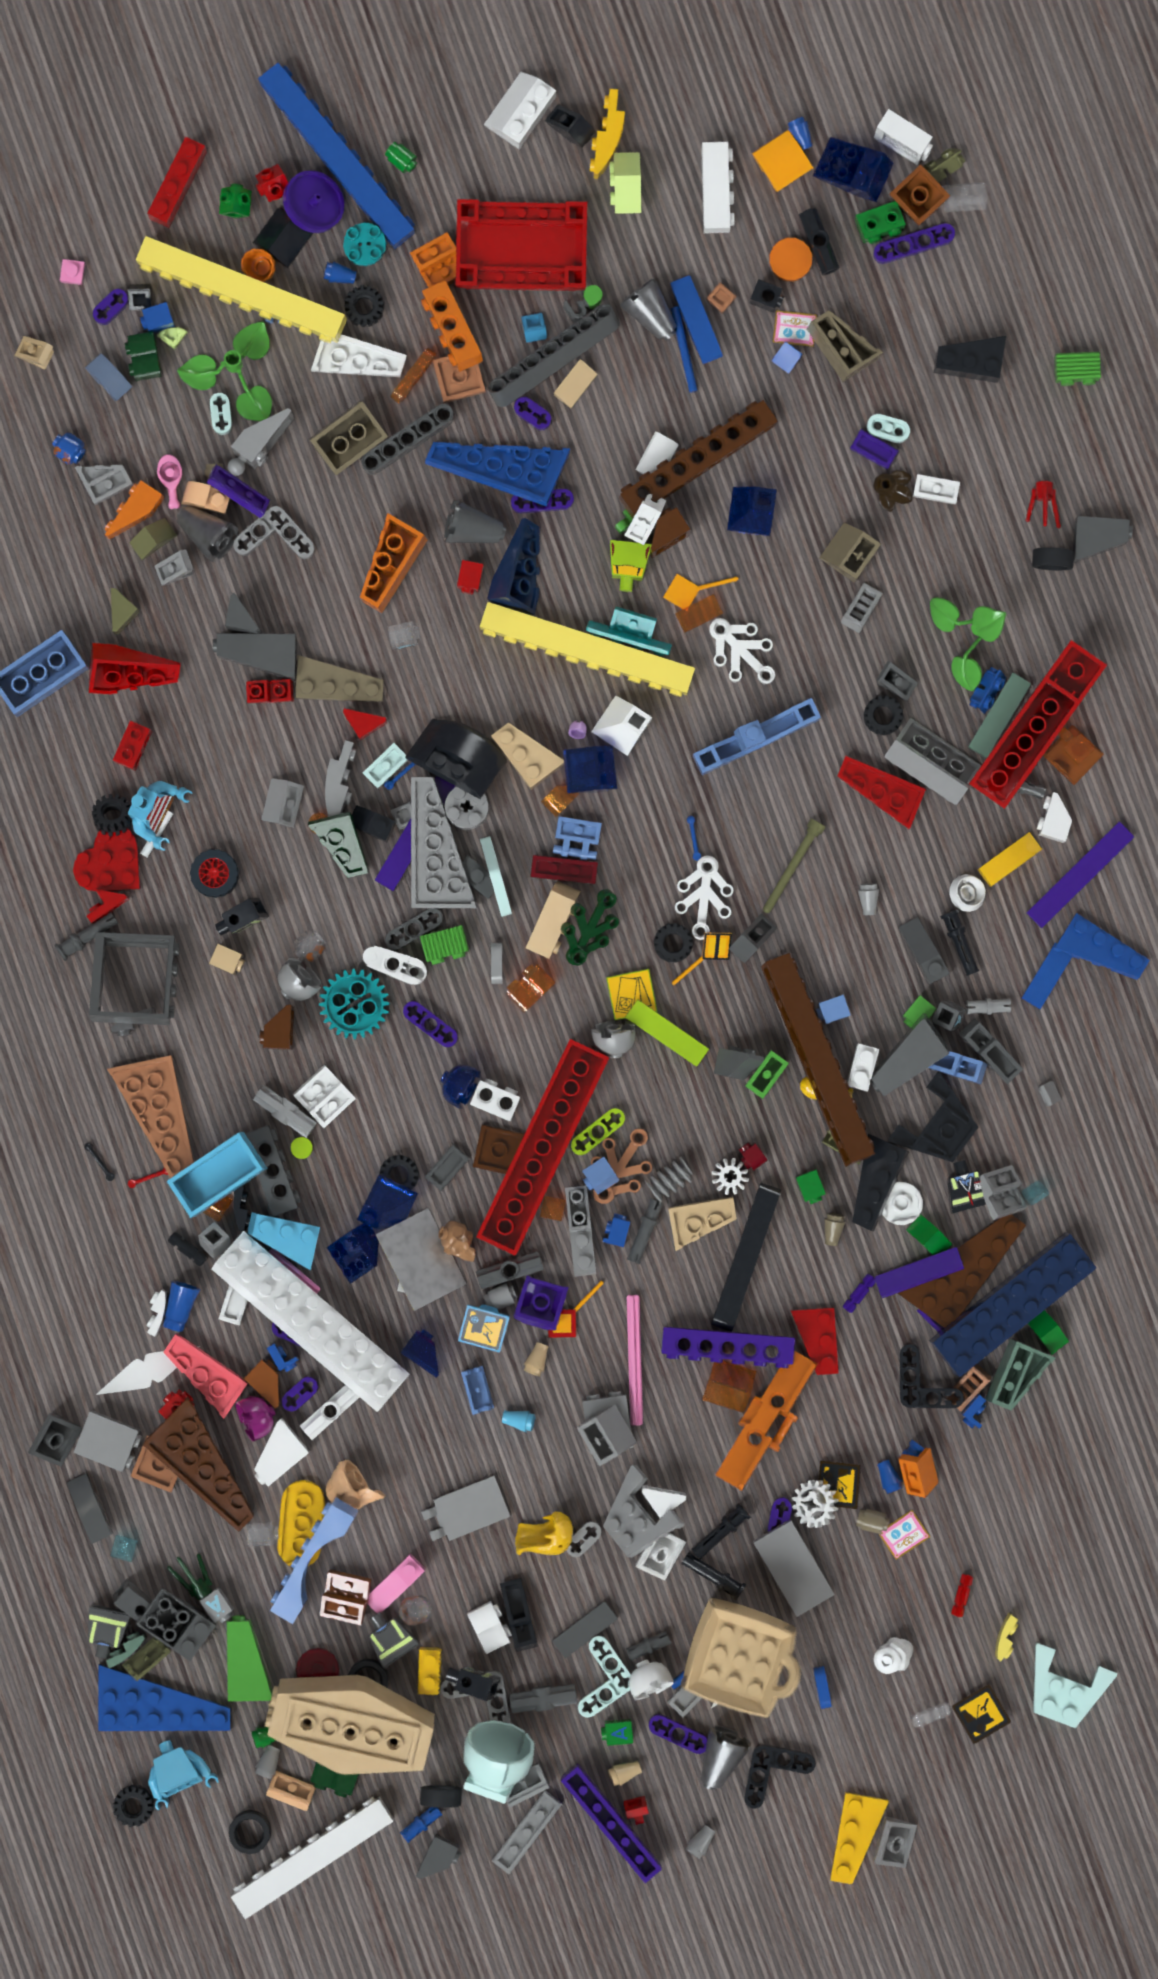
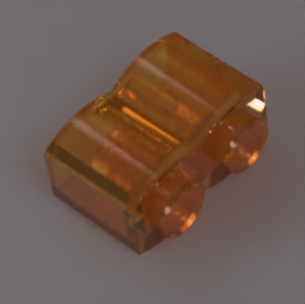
[506,964,556,1013]

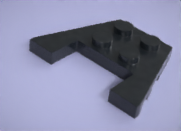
[887,1072,978,1162]

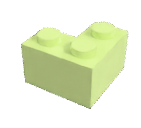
[610,152,641,214]

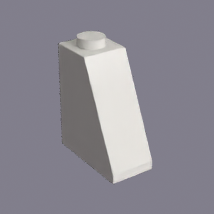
[254,1418,310,1486]

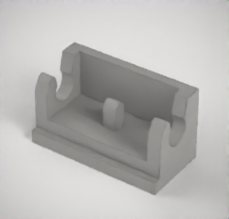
[507,1763,550,1807]

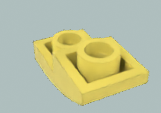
[995,1613,1018,1661]

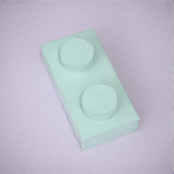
[363,743,408,789]

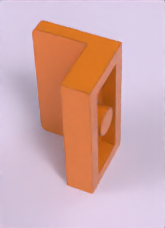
[899,1447,938,1498]

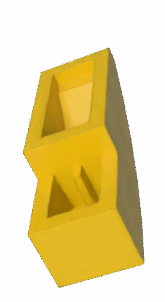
[978,832,1042,887]

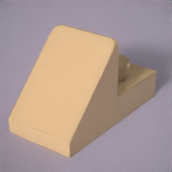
[15,336,54,369]

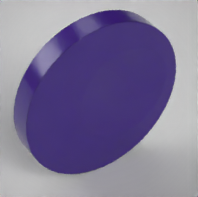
[283,171,344,233]

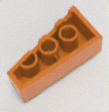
[360,513,428,613]

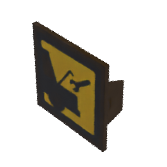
[819,1461,861,1509]
[951,1684,1011,1744]

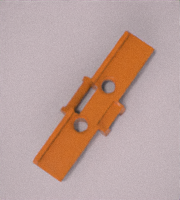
[715,1351,817,1491]

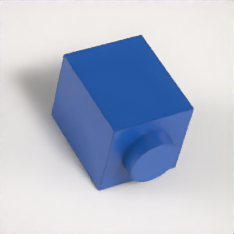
[140,302,175,333]

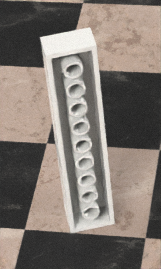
[212,1231,410,1412]

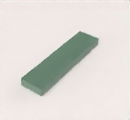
[968,673,1031,758]

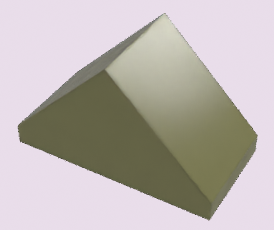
[129,518,177,560]
[111,588,140,634]

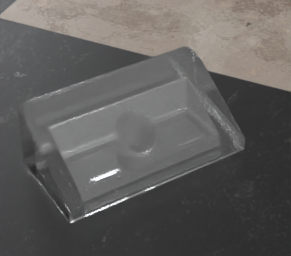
[942,182,987,212]

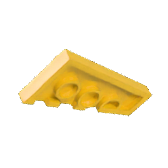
[830,1792,889,1884]

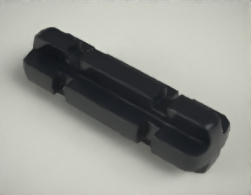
[168,1232,207,1266]

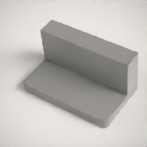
[262,778,304,828]

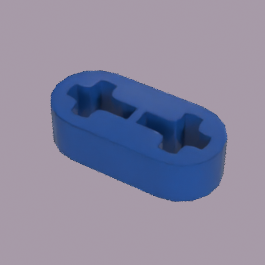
[813,1666,832,1709]

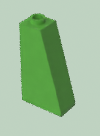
[227,1615,273,1701]

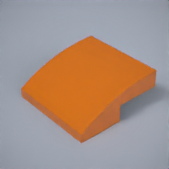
[410,232,456,288]

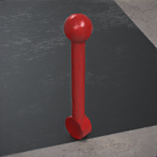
[128,1168,169,1188]

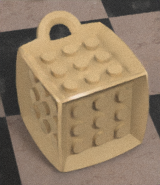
[681,1597,800,1717]

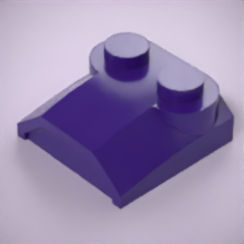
[514,1275,569,1330]

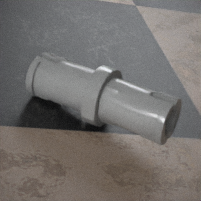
[966,998,1011,1015]

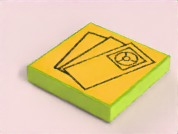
[606,969,658,1020]

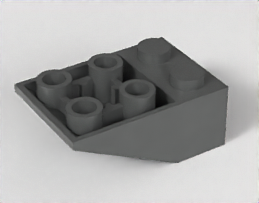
[136,1588,216,1661]

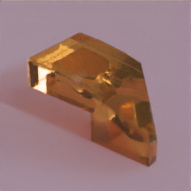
[541,784,587,817]

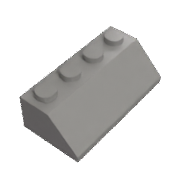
[884,718,981,805]

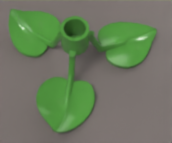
[177,322,272,421]
[930,597,1006,691]

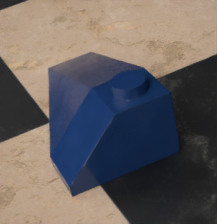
[487,518,540,615]

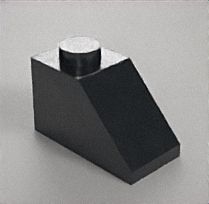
[545,104,596,148]
[352,805,396,843]

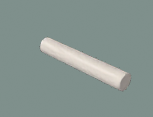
[140,811,173,858]

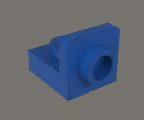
[267,1343,300,1372]
[961,1394,986,1429]

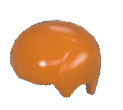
[241,248,276,282]

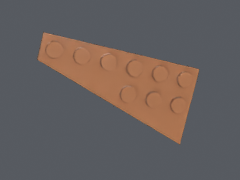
[107,1055,194,1178]

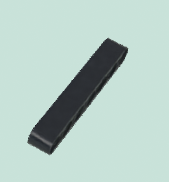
[711,1182,781,1332]

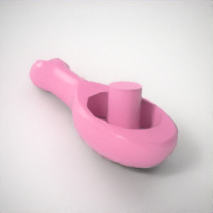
[157,454,182,509]

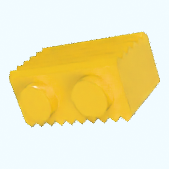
[418,1647,442,1695]

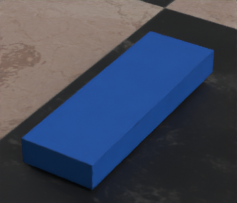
[1021,942,1072,1010]

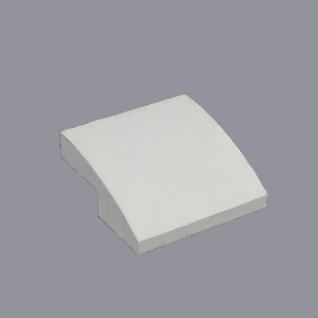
[293,1065,356,1128]

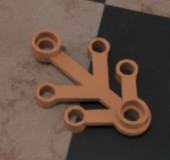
[591,1129,652,1204]

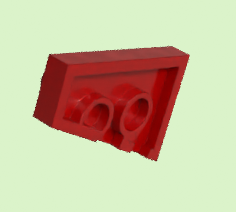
[790,1308,839,1375]

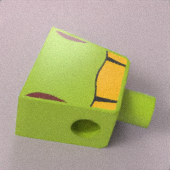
[610,540,651,592]

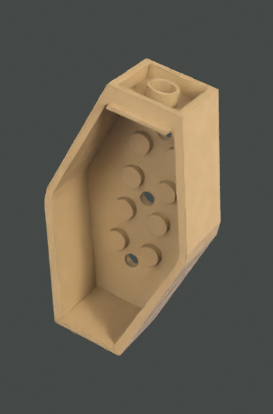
[265,1675,434,1774]

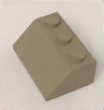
[308,401,388,475]

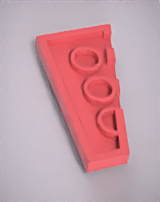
[164,1333,248,1419]

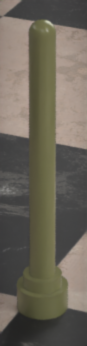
[763,819,826,913]

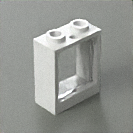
[874,109,933,166]

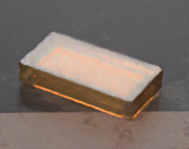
[675,594,723,633]

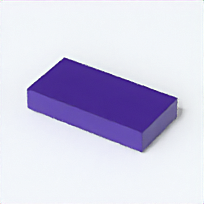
[850,429,899,470]

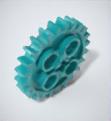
[319,969,390,1040]

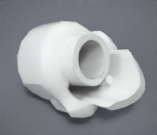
[874,1637,913,1674]

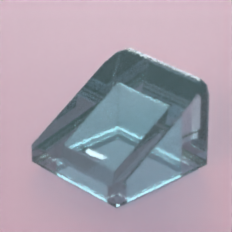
[1021,1181,1049,1205]

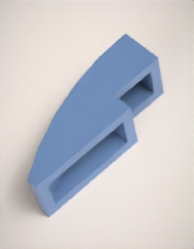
[928,1051,987,1085]

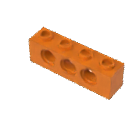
[421,280,483,372]

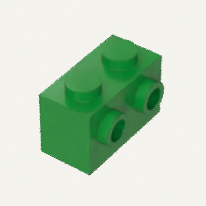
[855,201,906,245]

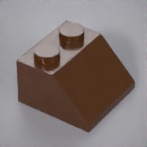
[650,507,690,558]
[259,1005,294,1050]

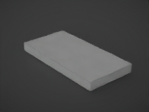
[753,1519,835,1617]

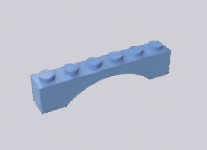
[693,698,821,776]
[270,1497,359,1624]

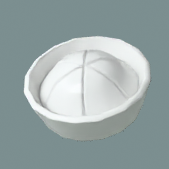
[949,874,986,912]

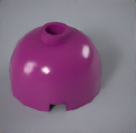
[235,1396,276,1442]

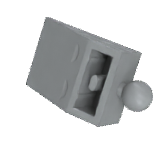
[228,408,295,476]

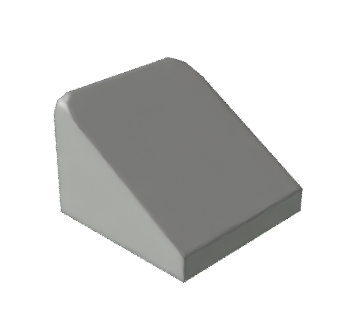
[1038,1081,1061,1106]

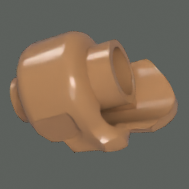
[439,1221,476,1262]

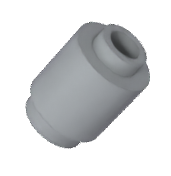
[483,1283,517,1310]

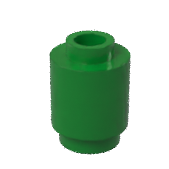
[385,142,417,174]

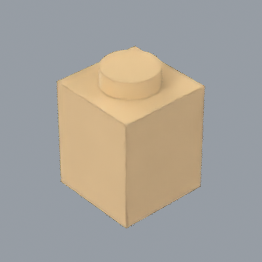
[209,944,245,975]

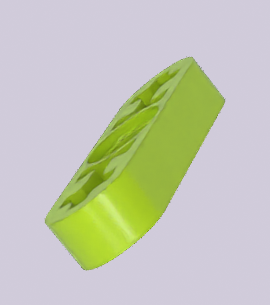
[571,1108,625,1155]

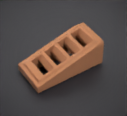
[945,1364,992,1411]

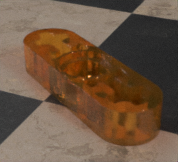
[390,348,437,404]

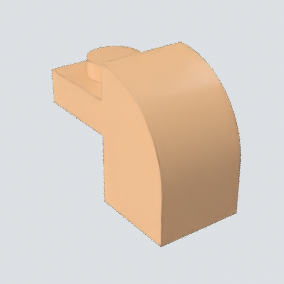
[181,481,229,514]

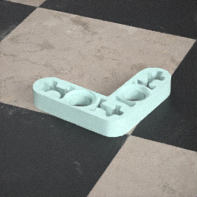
[480,836,512,917]
[578,1635,631,1717]

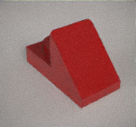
[86,889,130,924]

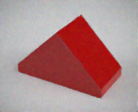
[343,708,387,741]

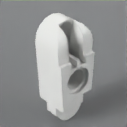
[363,946,427,985]

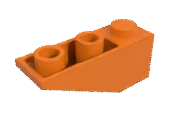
[105,480,164,539]

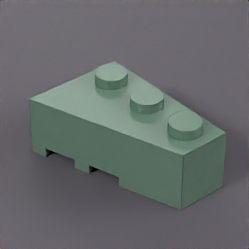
[985,1339,1056,1411]

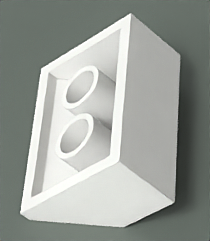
[484,72,556,149]

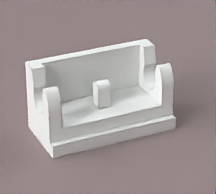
[624,494,666,545]

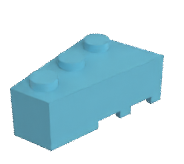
[247,1212,320,1270]

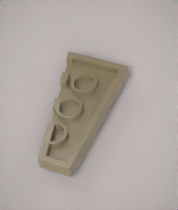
[296,655,384,702]

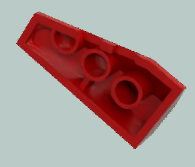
[88,643,181,694]

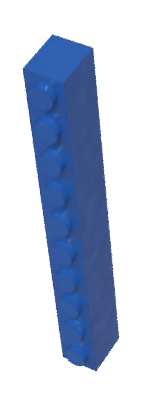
[258,63,415,250]

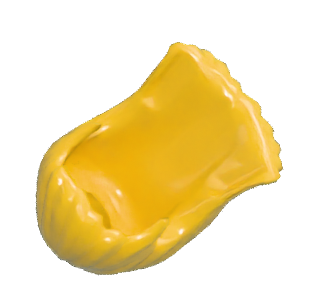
[515,1511,573,1555]

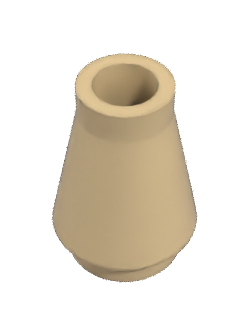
[524,1342,548,1376]
[608,1761,642,1786]

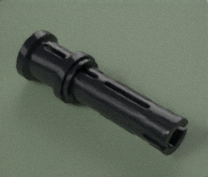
[940,909,979,976]
[691,1503,751,1560]
[681,1552,746,1601]

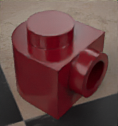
[739,1142,768,1170]

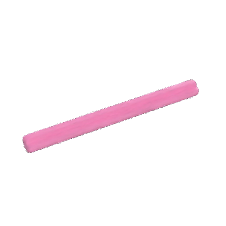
[627,1295,643,1426]

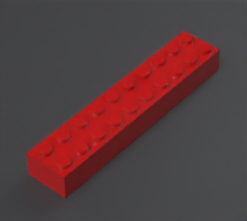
[476,1039,610,1256]

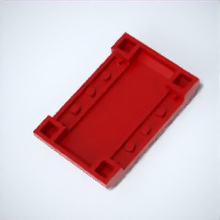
[456,199,587,291]

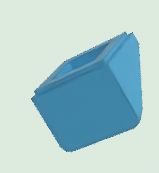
[521,313,547,343]

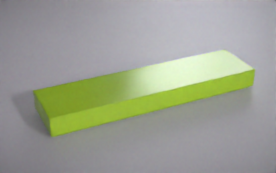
[625,999,709,1067]

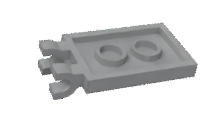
[421,1475,510,1541]

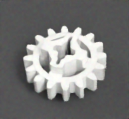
[792,1480,839,1528]

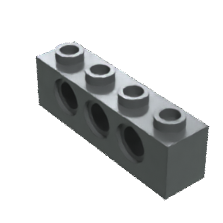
[245,1125,301,1217]

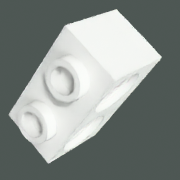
[470,1078,521,1122]

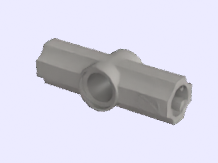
[253,1085,317,1138]

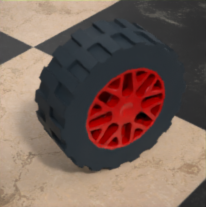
[190,849,239,898]

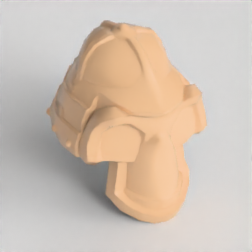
[326,1460,385,1510]

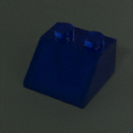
[563,746,618,794]

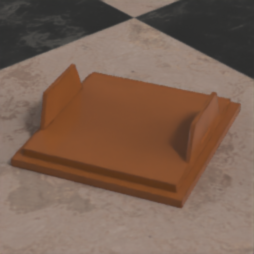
[1043,725,1104,785]

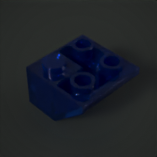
[727,486,777,536]
[326,1221,379,1284]

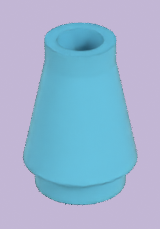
[502,1410,535,1433]

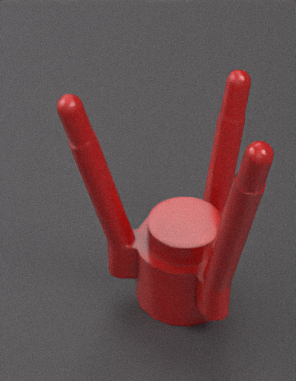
[1025,481,1061,529]

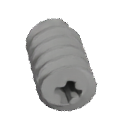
[645,1157,693,1202]

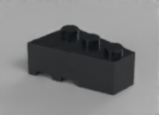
[933,335,1007,383]

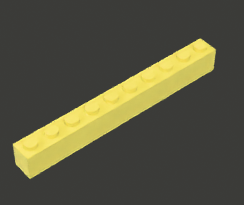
[136,236,347,344]
[480,602,695,697]

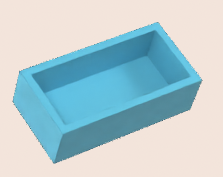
[167,1132,267,1218]

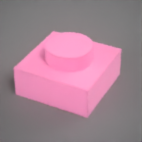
[60,259,85,285]

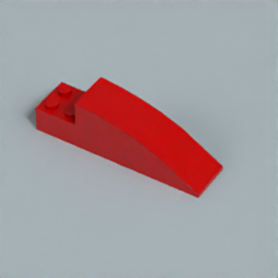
[969,640,1107,809]

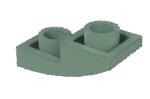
[106,1631,147,1668]

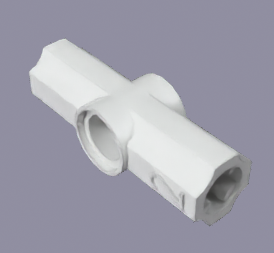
[300,1385,360,1440]

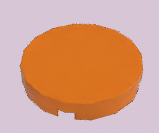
[769,238,812,282]

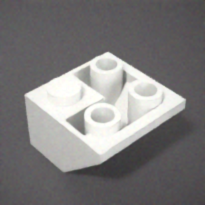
[591,696,652,756]

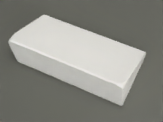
[636,431,678,482]

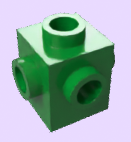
[219,184,252,219]

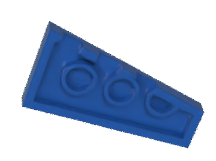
[1053,913,1150,980]

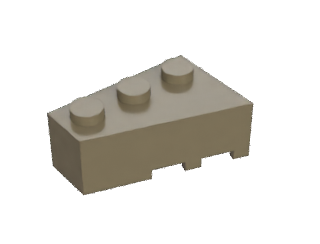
[807,310,883,382]

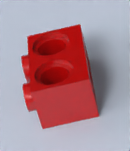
[113,720,153,771]

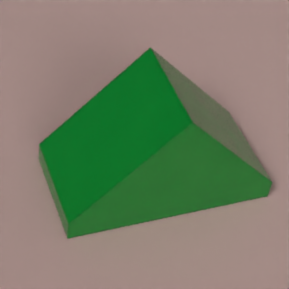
[906,1214,952,1255]
[1027,1310,1069,1355]

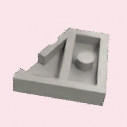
[75,465,133,505]

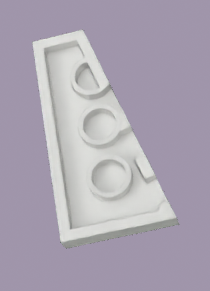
[311,334,407,377]

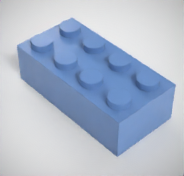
[0,630,89,717]

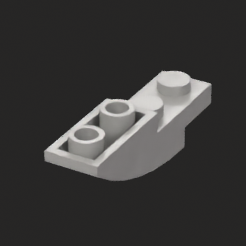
[325,740,357,817]
[565,1186,596,1277]

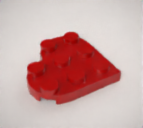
[73,828,140,892]

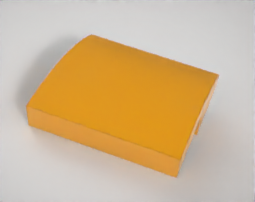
[752,130,813,192]

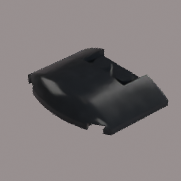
[405,719,507,799]

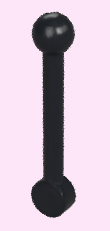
[84,1142,115,1181]

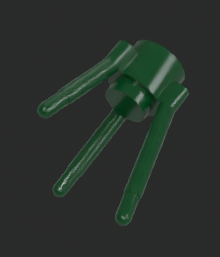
[167,1554,212,1601]

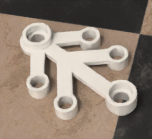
[709,618,775,684]
[675,856,734,940]

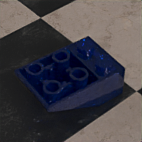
[813,137,894,202]

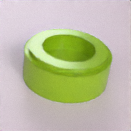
[291,1137,313,1159]

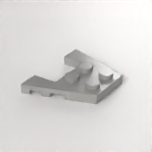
[603,1464,684,1558]

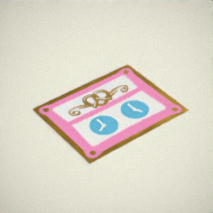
[773,310,817,347]
[879,1510,930,1560]

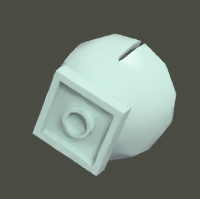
[463,1720,534,1804]

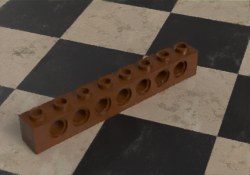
[618,400,778,519]

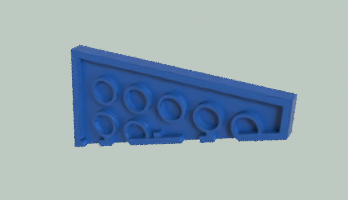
[425,442,570,506]
[98,1664,231,1731]

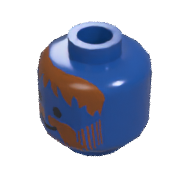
[52,432,86,465]

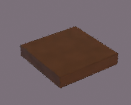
[473,1125,524,1174]

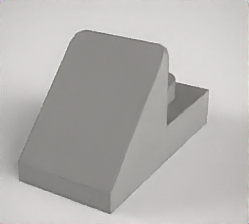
[155,549,194,586]

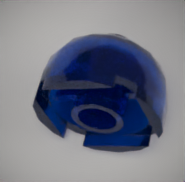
[440,1065,481,1109]

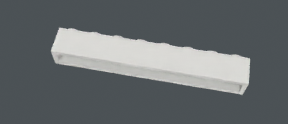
[231,1796,394,1919]

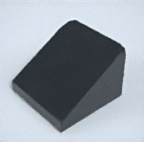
[128,284,151,310]

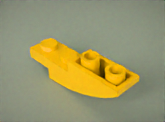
[590,89,625,179]

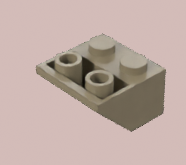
[819,523,881,583]

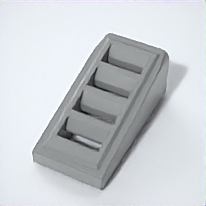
[841,583,883,633]

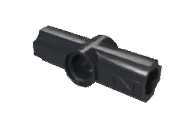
[798,208,840,276]

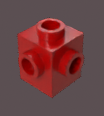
[255,164,288,202]
[158,1389,195,1419]

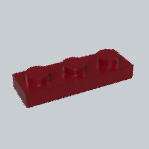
[530,855,598,885]

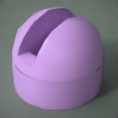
[568,720,587,739]

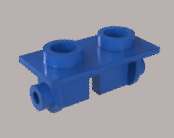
[969,667,1006,714]

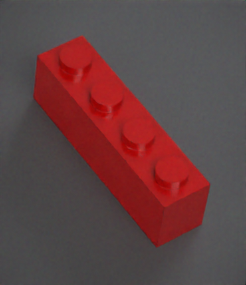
[147,136,207,228]

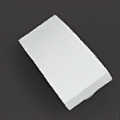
[147,1289,168,1337]

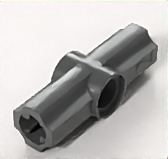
[476,1252,544,1289]
[509,1683,577,1713]

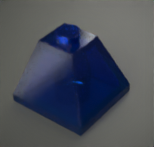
[357,1174,418,1230]
[401,1329,441,1378]

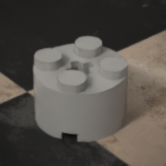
[445,787,489,830]

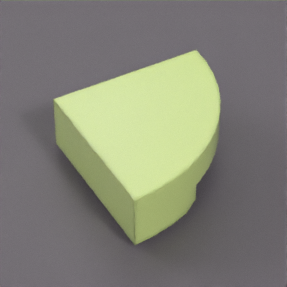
[157,327,188,350]

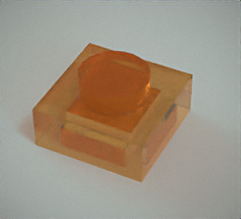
[540,1195,566,1221]

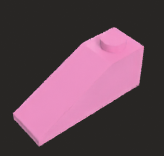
[367,1553,426,1613]

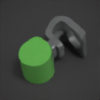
[563,285,602,322]

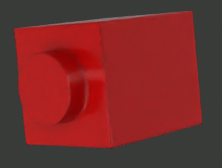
[457,560,484,595]

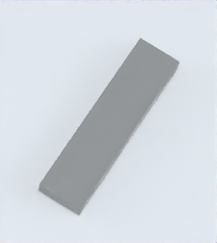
[492,1790,562,1874]

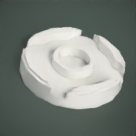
[882,1182,923,1225]

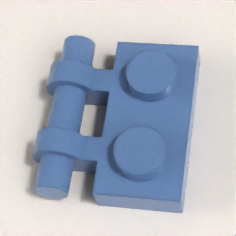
[553,816,602,861]

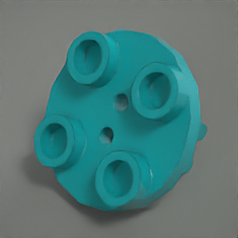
[343,223,386,266]

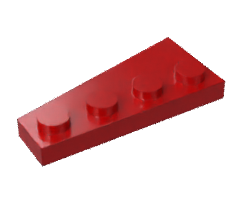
[837,756,926,830]

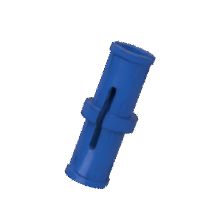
[400,1807,443,1843]

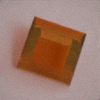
[203,1196,233,1222]

